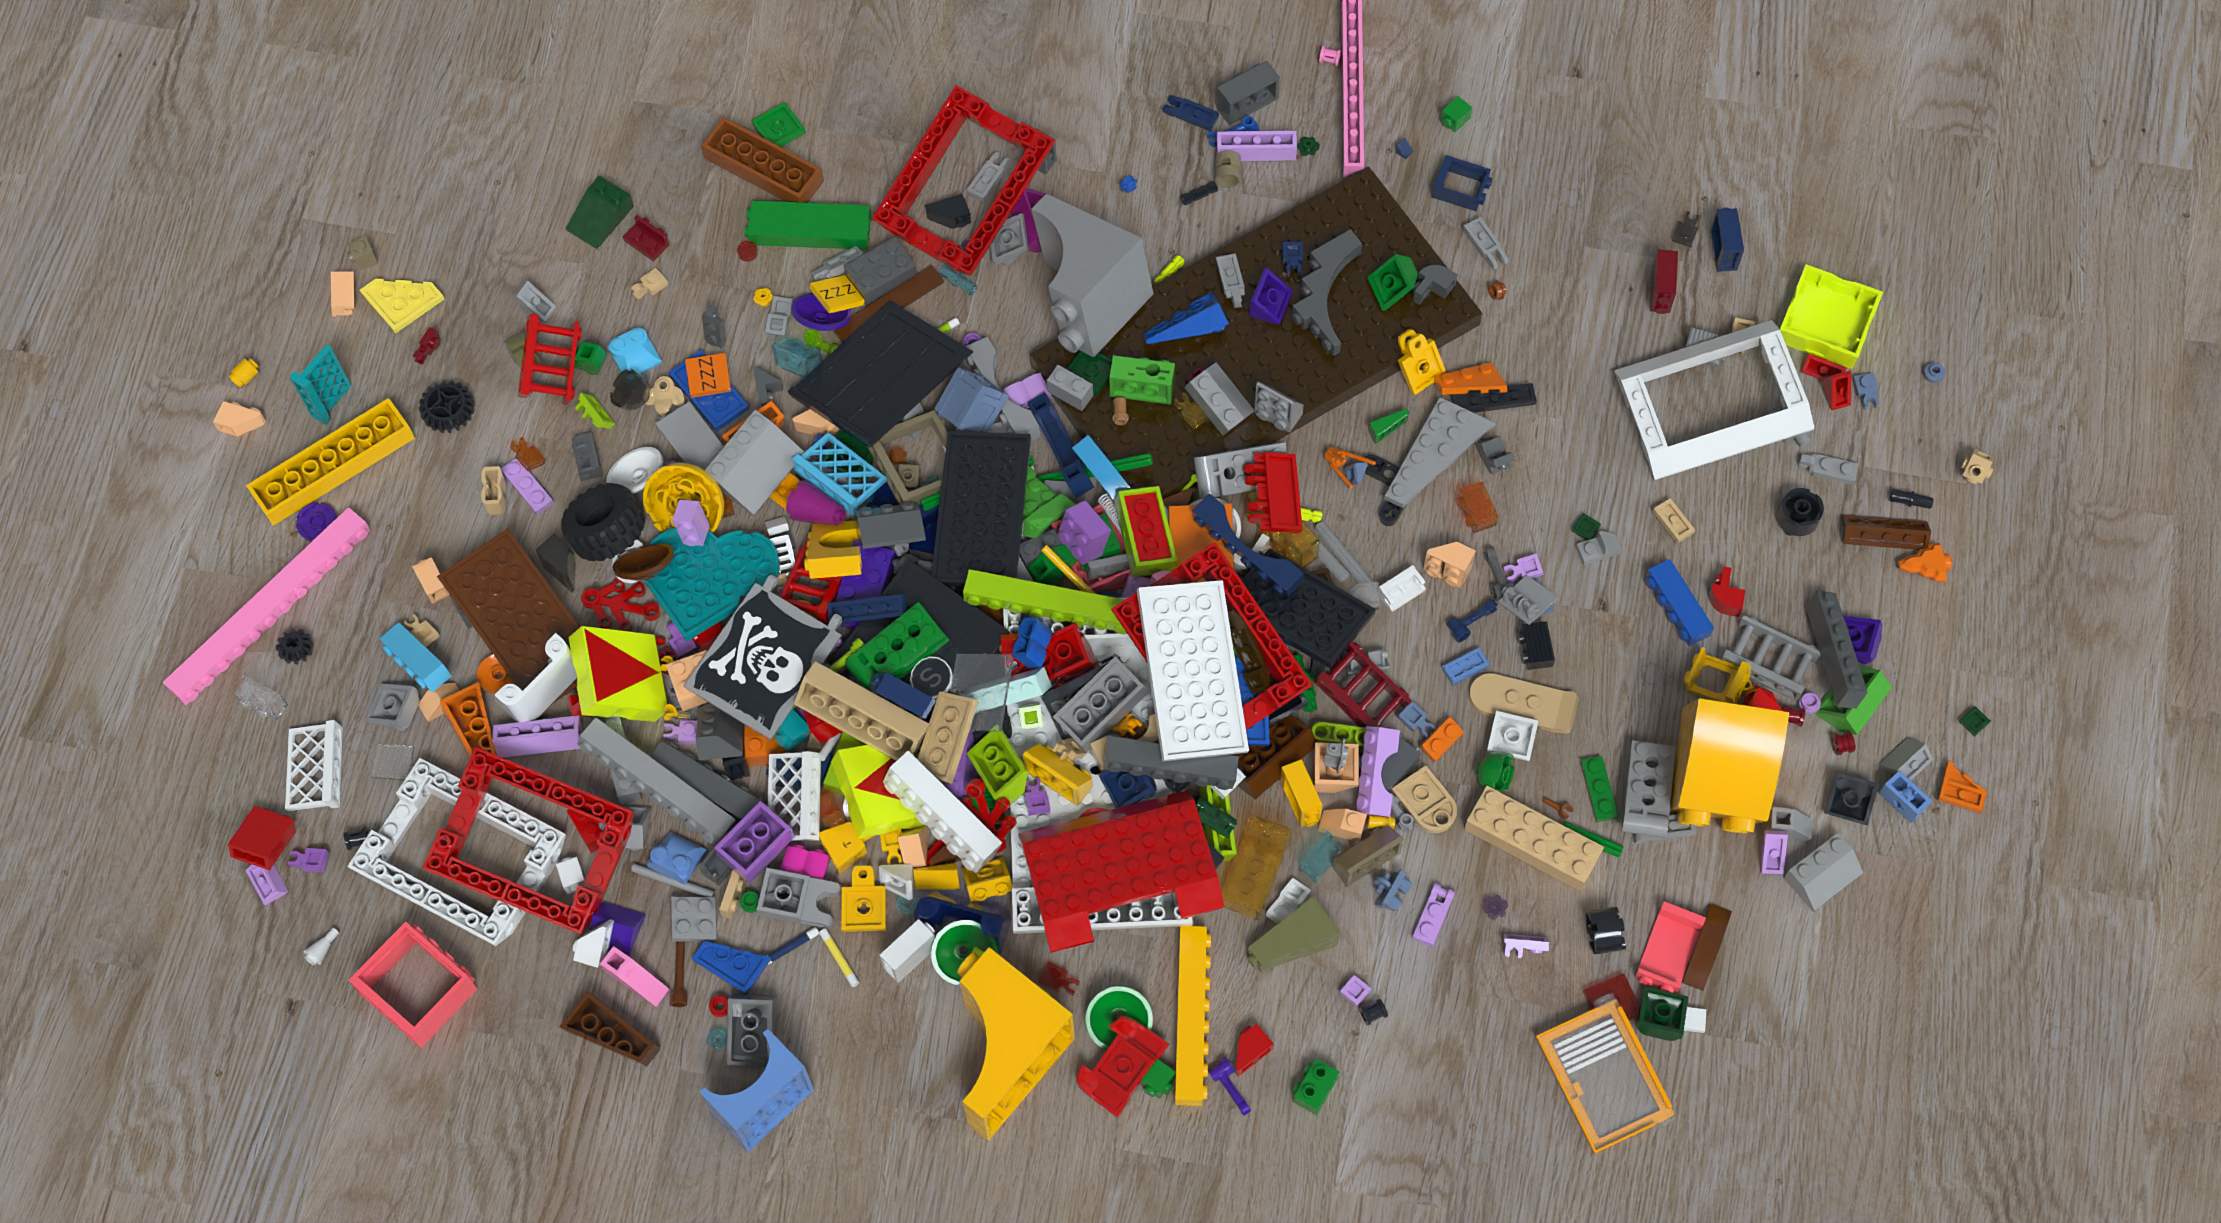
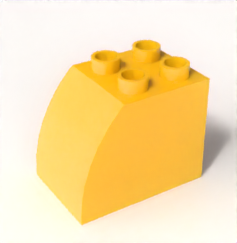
[1670,699,1789,834]

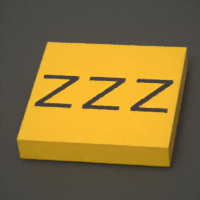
[809,275,865,313]

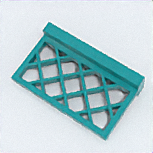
[289,344,351,425]

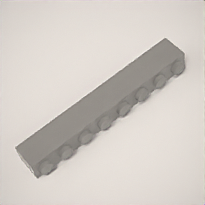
[577,717,736,845]

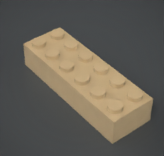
[794,661,929,761]
[1464,786,1604,891]

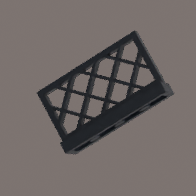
[1040,654,1123,740]

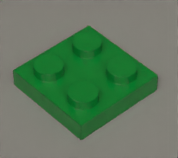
[751,102,806,147]

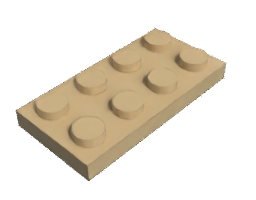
[917,691,979,784]

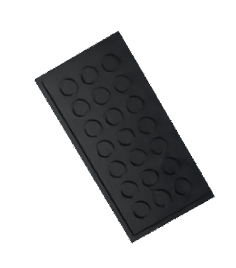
[931,431,1031,587]

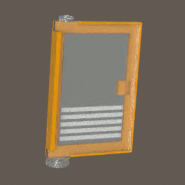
[1536,993,1676,1154]

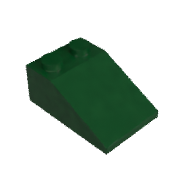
[566,176,634,249]

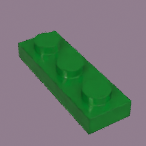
[1580,756,1618,823]

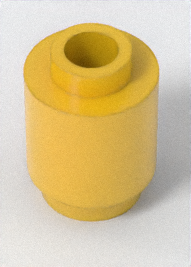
[228,358,259,388]

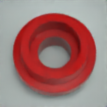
[709,995,728,1017]

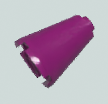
[786,481,846,526]

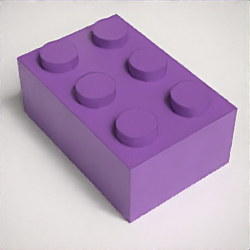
[714,801,795,884]

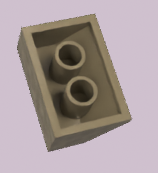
[1332,826,1404,887]

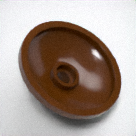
[612,544,674,581]

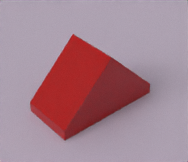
[1822,370,1852,411]

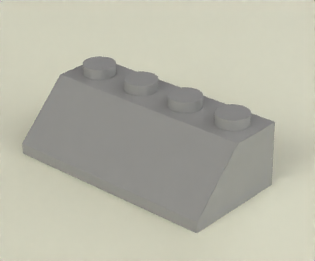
[1053,656,1149,752]

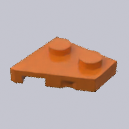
[1937,761,1987,814]

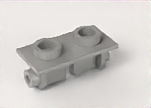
[1346,649,1390,675]
[1323,738,1349,774]

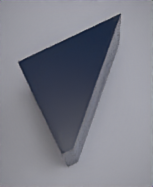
[1396,138,1413,159]

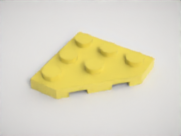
[359,279,445,334]

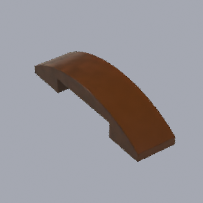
[1682,904,1732,991]

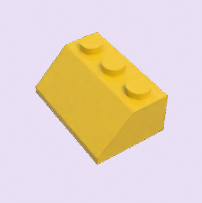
[1023,744,1093,807]

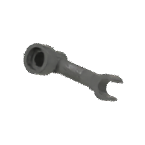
[1483,546,1515,601]

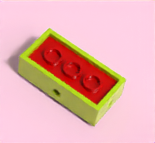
[1114,486,1177,577]

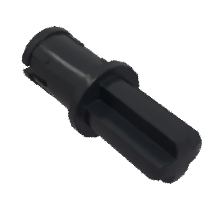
[1890,489,1934,509]

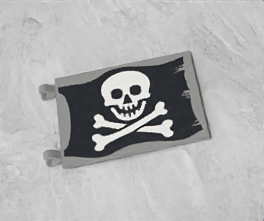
[684,575,842,740]

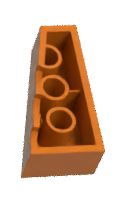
[440,682,496,759]

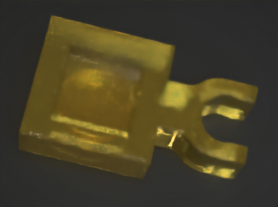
[1174,392,1208,429]

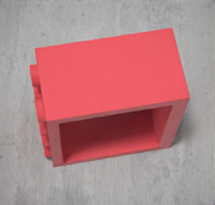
[348,921,477,1048]

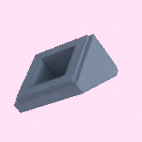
[1345,463,1368,488]

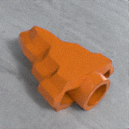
[1898,543,1952,582]

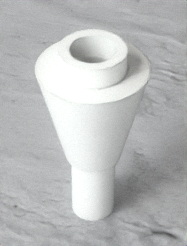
[304,928,339,965]

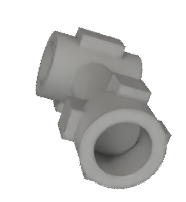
[1391,793,1415,832]

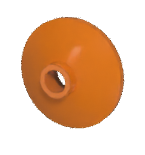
[477,655,515,694]

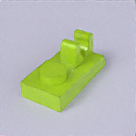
[575,393,615,429]

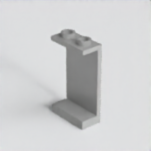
[655,401,724,470]

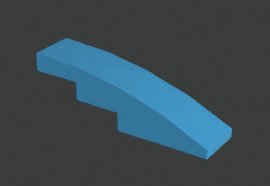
[1072,435,1131,502]

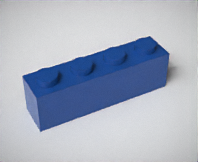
[1645,559,1714,646]

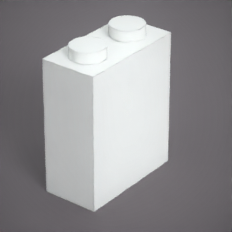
[880,919,935,983]

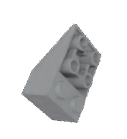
[1255,382,1303,433]

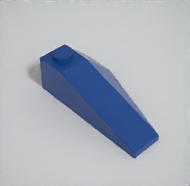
[1143,292,1229,344]

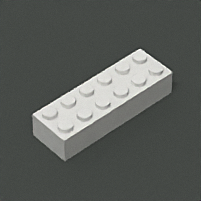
[883,751,1002,874]

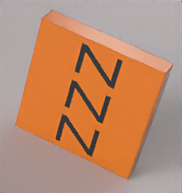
[685,353,731,398]

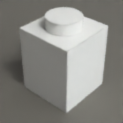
[556,857,585,894]

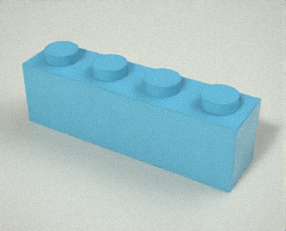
[379,623,452,692]

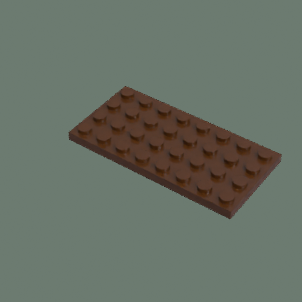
[437,528,580,707]

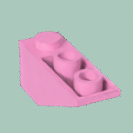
[600,946,670,1008]

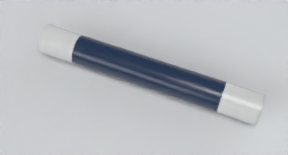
[767,927,819,965]

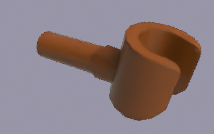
[1543,797,1574,819]

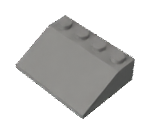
[705,410,805,516]

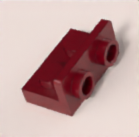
[623,215,669,262]

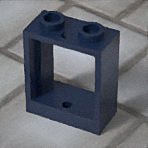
[1432,155,1493,212]
[1710,207,1744,272]

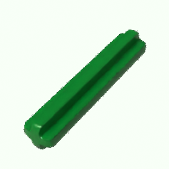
[1562,822,1623,857]

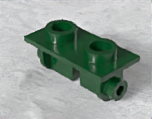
[1196,798,1237,838]

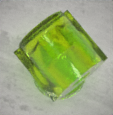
[804,330,840,356]

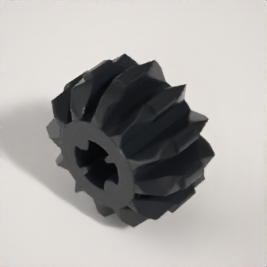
[276,628,313,665]

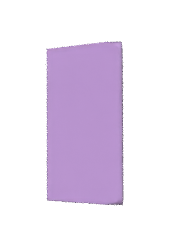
[245,864,288,905]

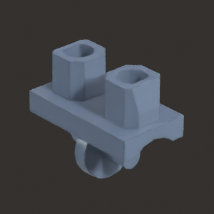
[1373,869,1412,911]

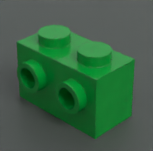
[1292,1058,1340,1116]

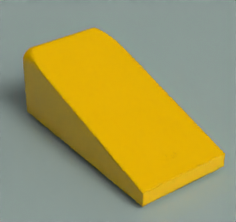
[913,863,960,890]

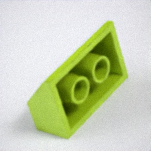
[967,725,1028,805]

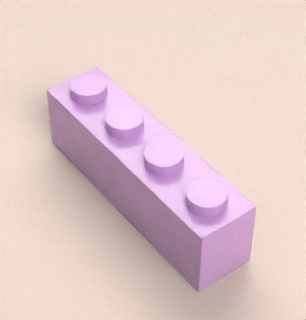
[1217,131,1297,161]
[492,715,584,758]

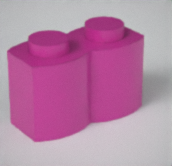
[780,844,830,880]

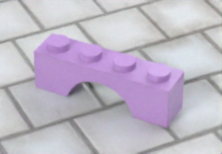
[1357,726,1400,817]

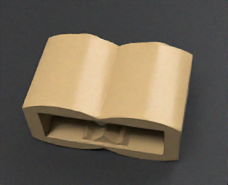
[481,466,507,515]

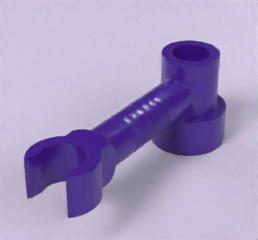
[1208,1057,1251,1116]

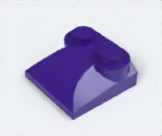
[1843,616,1882,664]

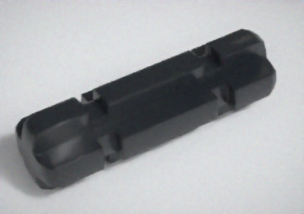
[1180,182,1218,205]

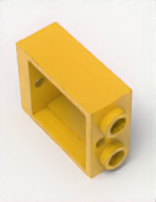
[1280,759,1322,828]

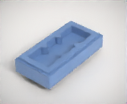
[1442,647,1490,685]

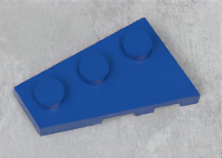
[692,941,772,994]

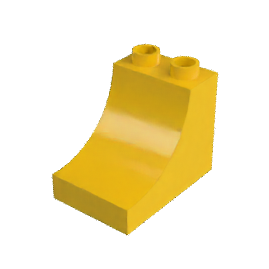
[957,947,1075,1141]

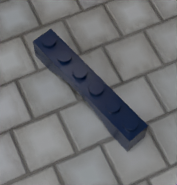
[1028,392,1094,498]
[1192,493,1305,597]

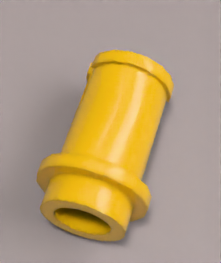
[1367,814,1395,830]

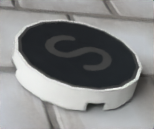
[910,657,953,699]

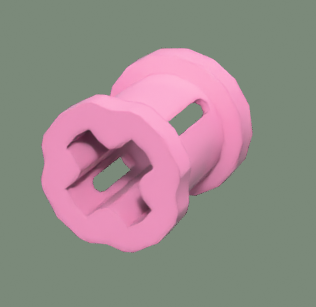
[1319,46,1342,67]

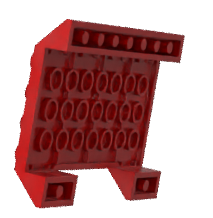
[1018,790,1225,953]

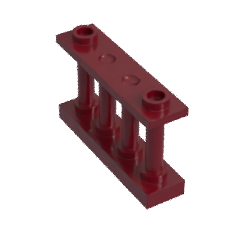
[1312,641,1412,728]

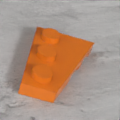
[1434,362,1507,395]

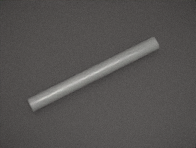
[631,863,715,897]

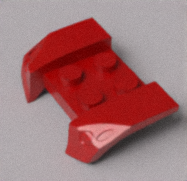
[1076,1016,1170,1118]

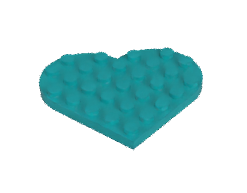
[644,527,780,642]

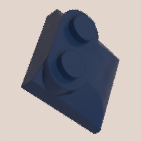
[1098,769,1157,808]

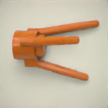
[1325,447,1376,488]

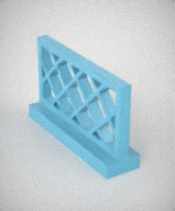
[792,432,887,516]

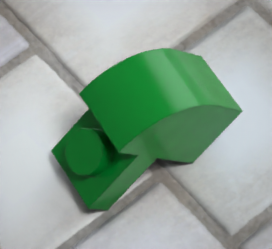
[565,341,607,375]

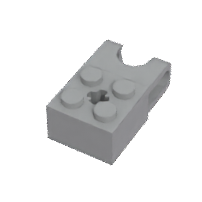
[757,868,841,929]

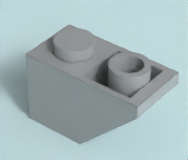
[1767,807,1812,841]

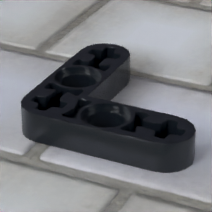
[1362,455,1406,526]

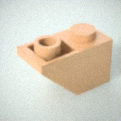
[213,401,266,437]
[413,557,449,604]

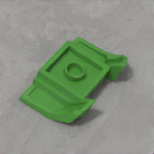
[1023,466,1076,538]

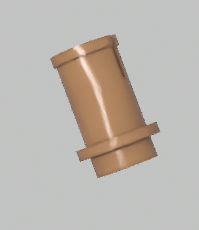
[1112,397,1129,425]

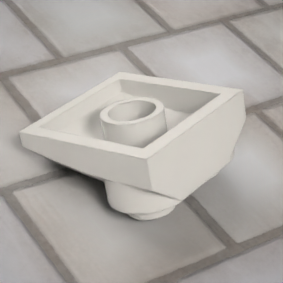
[1487,711,1538,761]

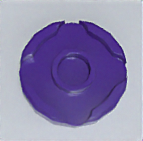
[296,503,338,542]

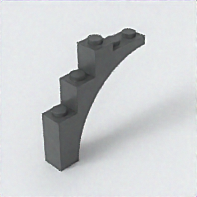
[1291,229,1362,356]

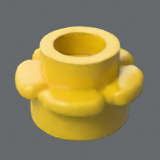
[753,288,773,307]

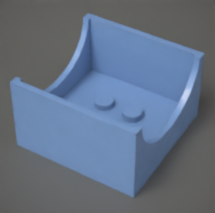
[699,1029,814,1152]

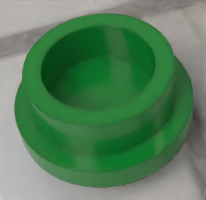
[740,891,760,913]

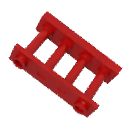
[518,314,582,405]
[777,540,843,625]

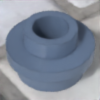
[1924,363,1946,383]

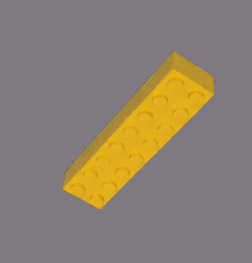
[246,398,415,526]

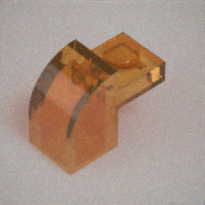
[819,791,847,830]

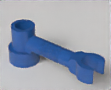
[1207,116,1259,147]

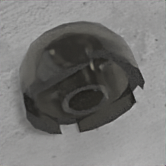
[610,369,650,411]

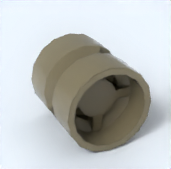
[1215,150,1241,188]

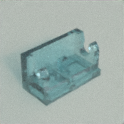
[1299,831,1342,884]

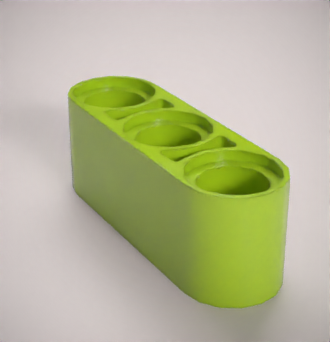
[1312,722,1366,753]

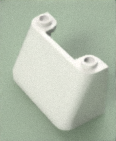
[494,633,577,722]

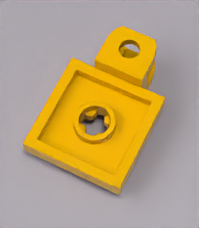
[1398,329,1447,395]
[841,866,886,932]

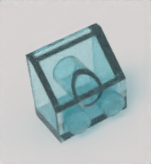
[772,337,823,378]

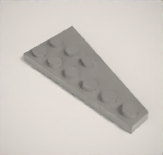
[1384,397,1495,508]

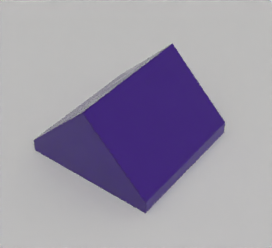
[1250,268,1293,325]
[590,902,645,956]

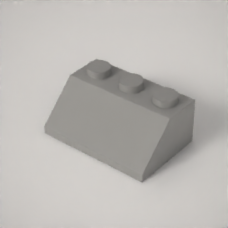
[1184,363,1255,436]
[1784,833,1863,912]

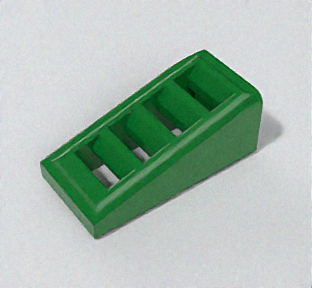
[1369,408,1409,444]

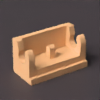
[331,272,354,317]

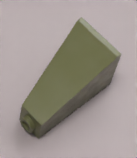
[1247,896,1340,971]

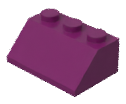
[1010,188,1050,253]

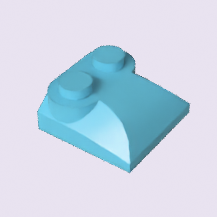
[607,328,662,381]

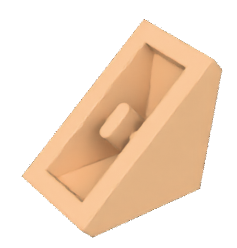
[418,683,460,722]
[898,826,928,868]

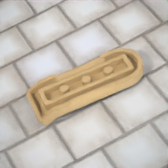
[1469,673,1579,734]

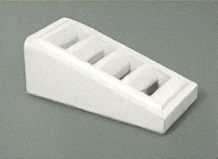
[769,535,795,579]

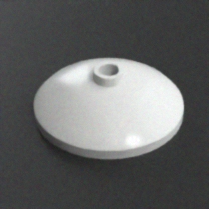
[606,447,663,494]

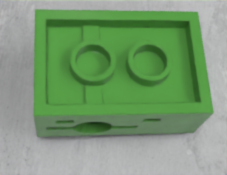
[1109,355,1175,404]

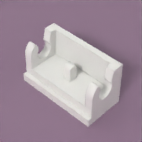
[1378,565,1426,613]

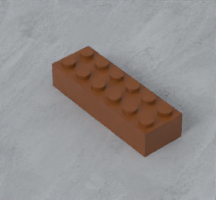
[701,117,824,203]

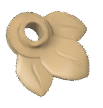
[645,376,685,416]

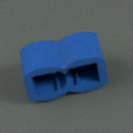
[1013,617,1051,669]

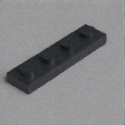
[1451,383,1537,413]

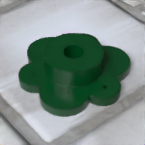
[1297,137,1320,156]

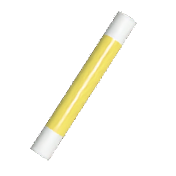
[819,928,859,987]

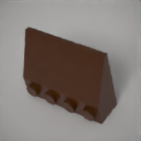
[1229,715,1317,800]

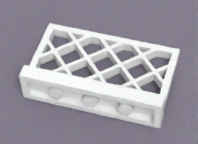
[285,720,343,811]
[768,751,821,841]

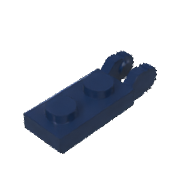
[1162,95,1219,132]

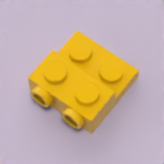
[961,857,1013,902]

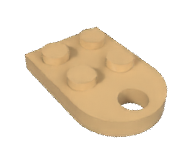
[1391,765,1457,833]

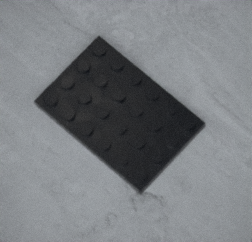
[1241,548,1376,669]

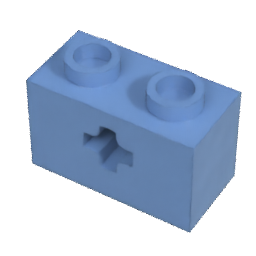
[1879,770,1932,823]

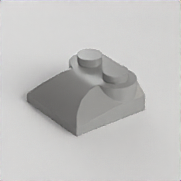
[991,213,1029,265]
[365,683,420,731]

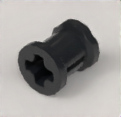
[343,827,369,850]
[1359,999,1388,1026]

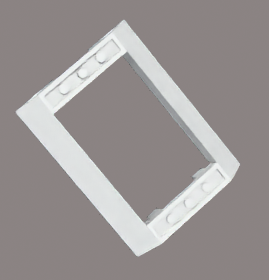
[1614,320,1814,480]
[347,758,566,946]

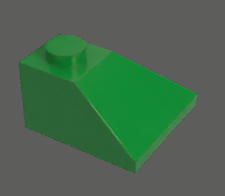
[1367,254,1418,311]

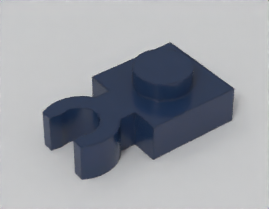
[1282,242,1304,276]

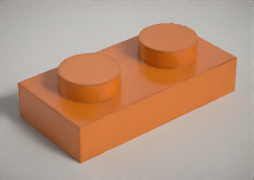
[1419,716,1464,762]

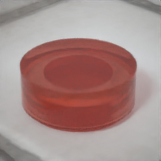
[737,241,758,262]

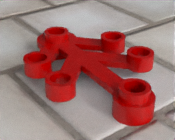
[581,579,660,632]
[960,778,1017,853]

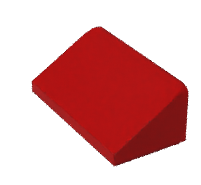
[1801,353,1847,380]

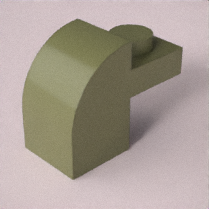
[504,332,541,369]

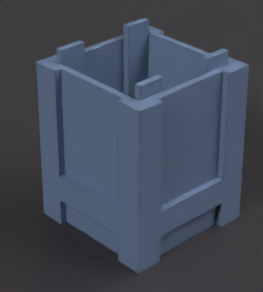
[934,367,1009,432]

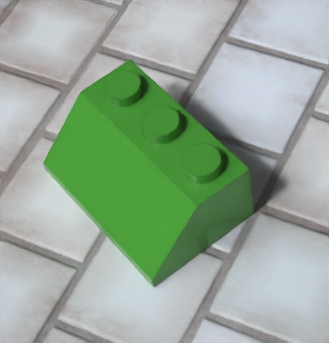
[1815,667,1892,735]

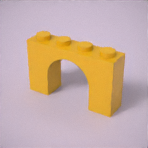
[805,521,862,579]

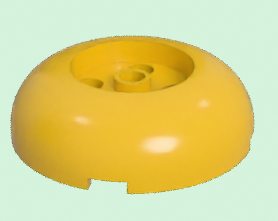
[643,462,724,533]

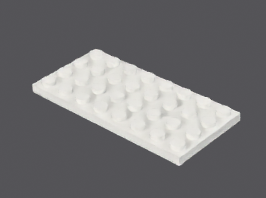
[1137,580,1249,761]

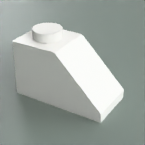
[573,919,614,968]

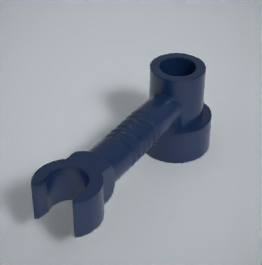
[1447,599,1498,643]

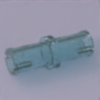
[939,264,977,296]

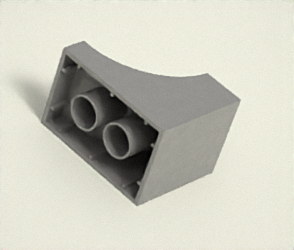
[1031,194,1154,357]

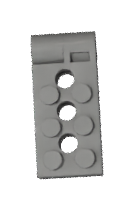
[1193,442,1287,499]
[1621,740,1676,838]

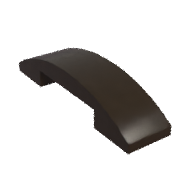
[1228,610,1271,694]

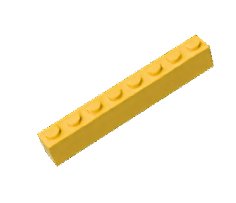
[1175,926,1211,1106]

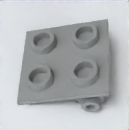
[1498,575,1558,625]

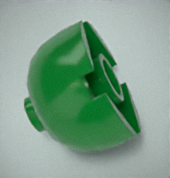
[1476,751,1515,794]

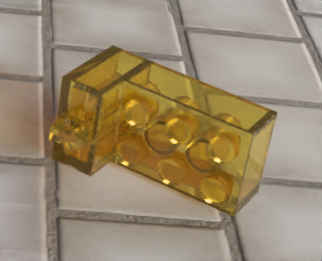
[1221,814,1292,921]

